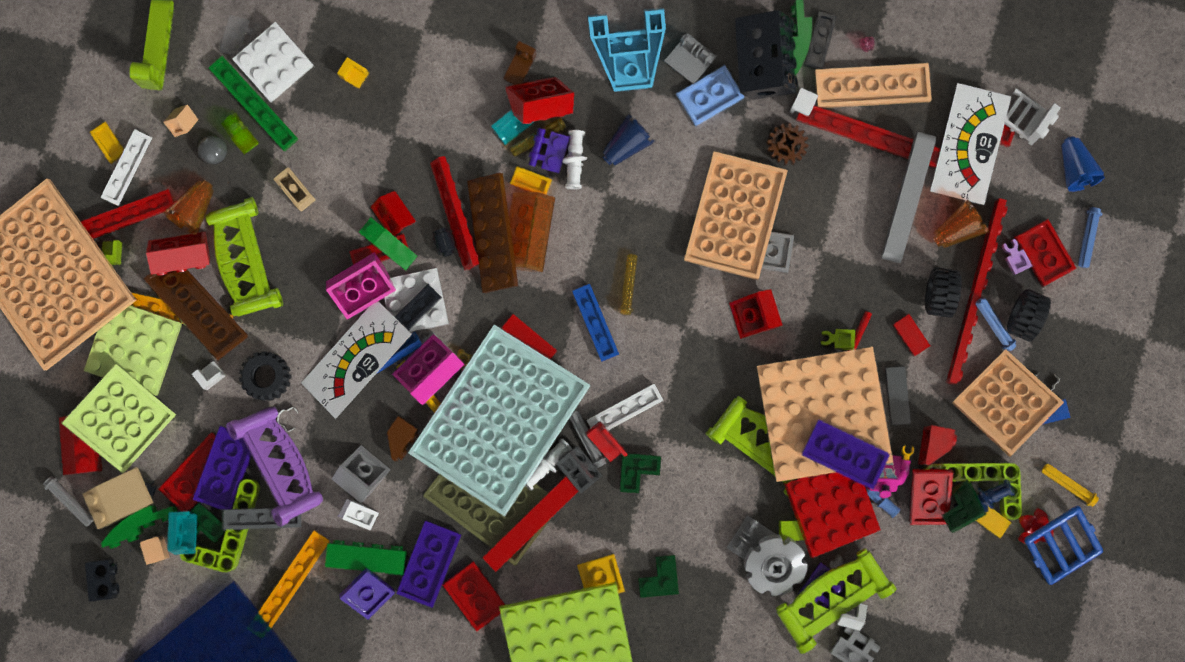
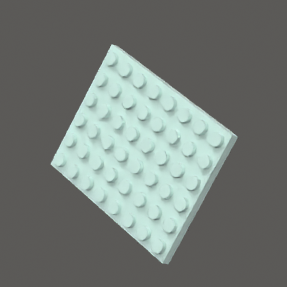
[408,325,590,516]

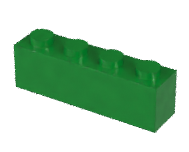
[325,540,407,575]

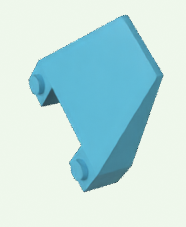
[588,8,666,92]

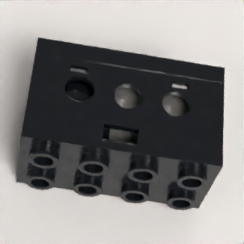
[735,10,798,100]

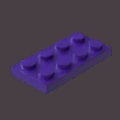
[801,419,890,490]
[193,426,252,510]
[396,521,462,608]

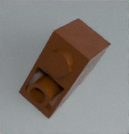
[387,416,419,461]

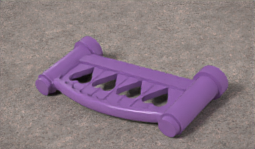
[227,407,323,527]

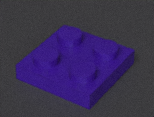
[339,568,395,620]

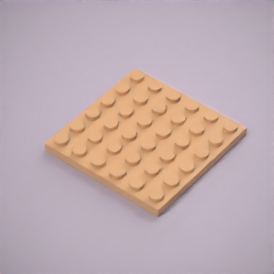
[757,347,893,482]

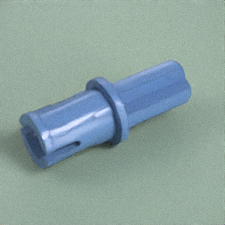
[866,487,900,518]

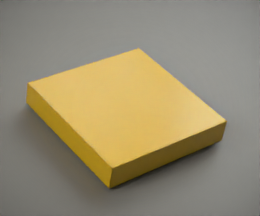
[577,554,625,593]

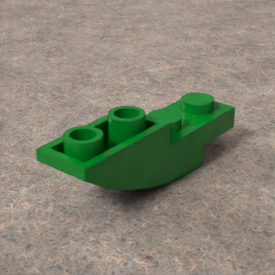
[791,0,812,76]
[101,505,178,549]

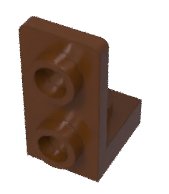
[504,41,537,85]

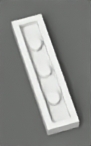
[100,129,152,206]
[587,384,664,430]

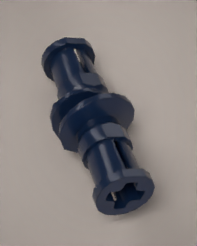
[954,479,1015,512]

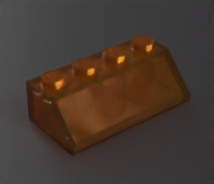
[509,192,555,272]

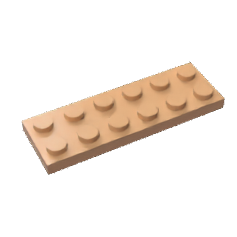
[814,63,931,108]

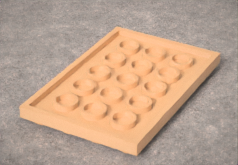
[684,151,788,280]

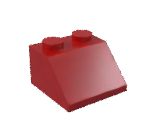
[729,289,783,339]
[918,426,957,465]

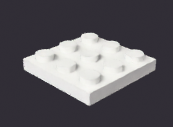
[233,22,314,103]
[384,268,449,333]

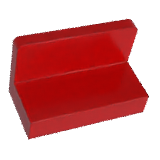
[370,191,416,236]
[586,421,628,462]

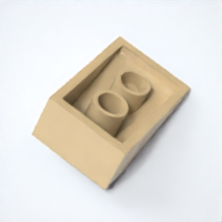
[82,467,153,529]

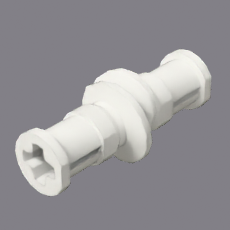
[562,130,587,189]
[525,439,572,490]

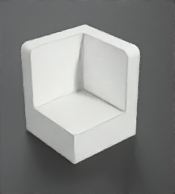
[790,88,818,116]
[192,362,226,390]
[837,604,867,631]

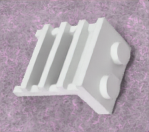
[1004,89,1061,145]

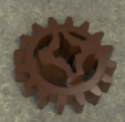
[767,123,809,165]

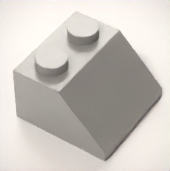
[332,445,391,503]

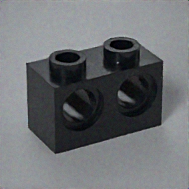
[85,559,120,602]

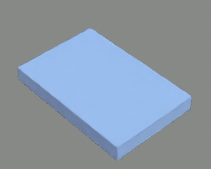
[676,65,744,127]

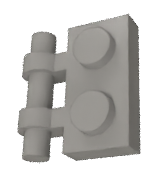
[830,627,880,662]

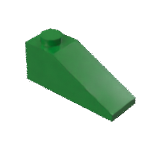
[359,217,418,271]

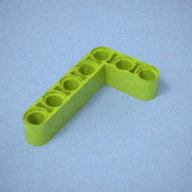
[129,0,174,90]
[923,463,1022,520]
[180,479,260,572]

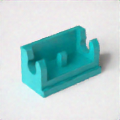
[491,110,534,145]
[167,511,197,555]

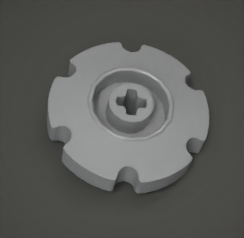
[744,534,807,596]

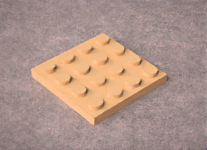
[952,350,1064,457]

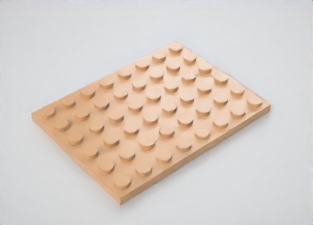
[0,178,136,370]

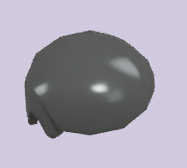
[197,136,227,165]

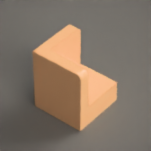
[164,105,198,137]
[140,536,170,565]

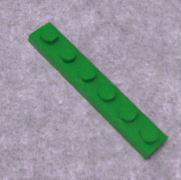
[209,56,299,152]

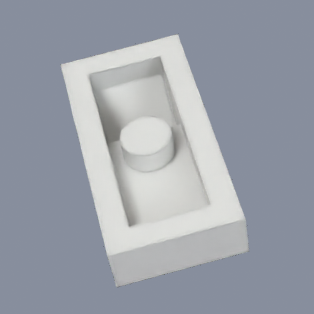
[338,499,379,530]

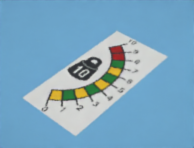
[931,83,1011,205]
[301,301,411,419]

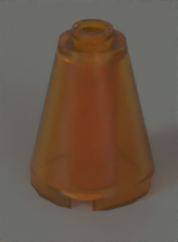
[164,180,214,235]
[933,200,989,248]

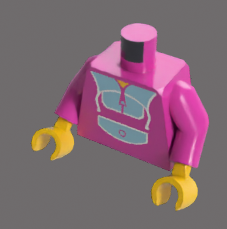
[868,445,914,498]

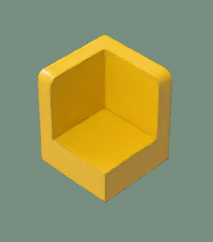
[337,57,369,88]

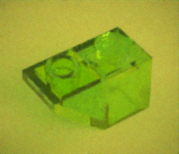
[221,113,259,155]

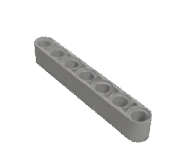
[881,131,936,263]

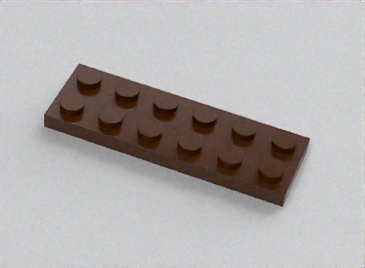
[467,173,518,293]
[143,270,248,361]

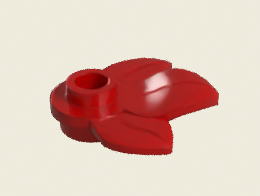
[1018,508,1054,544]

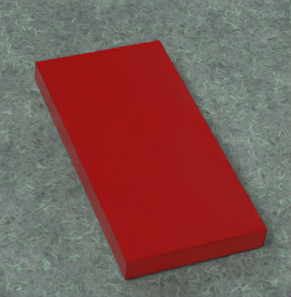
[158,432,216,513]

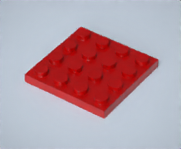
[784,472,881,558]

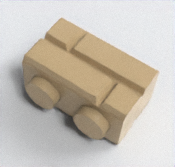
[274,167,316,212]

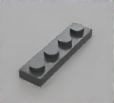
[222,508,301,530]

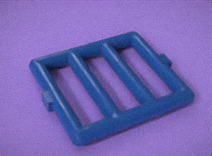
[1024,506,1103,585]

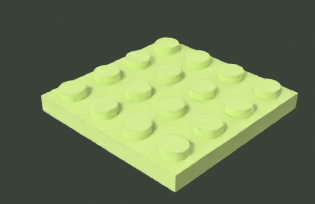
[84,305,182,396]
[62,364,176,474]

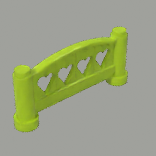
[206,197,283,317]
[705,396,798,496]
[776,548,897,654]

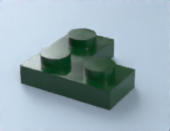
[620,454,661,493]
[942,480,987,533]
[189,502,226,543]
[638,555,679,598]

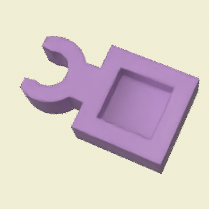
[1002,239,1032,275]

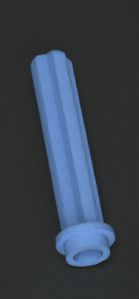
[1078,207,1102,268]
[976,298,1016,351]

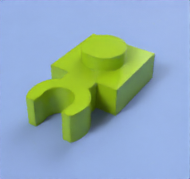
[821,329,855,350]

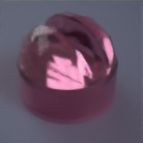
[859,37,875,52]

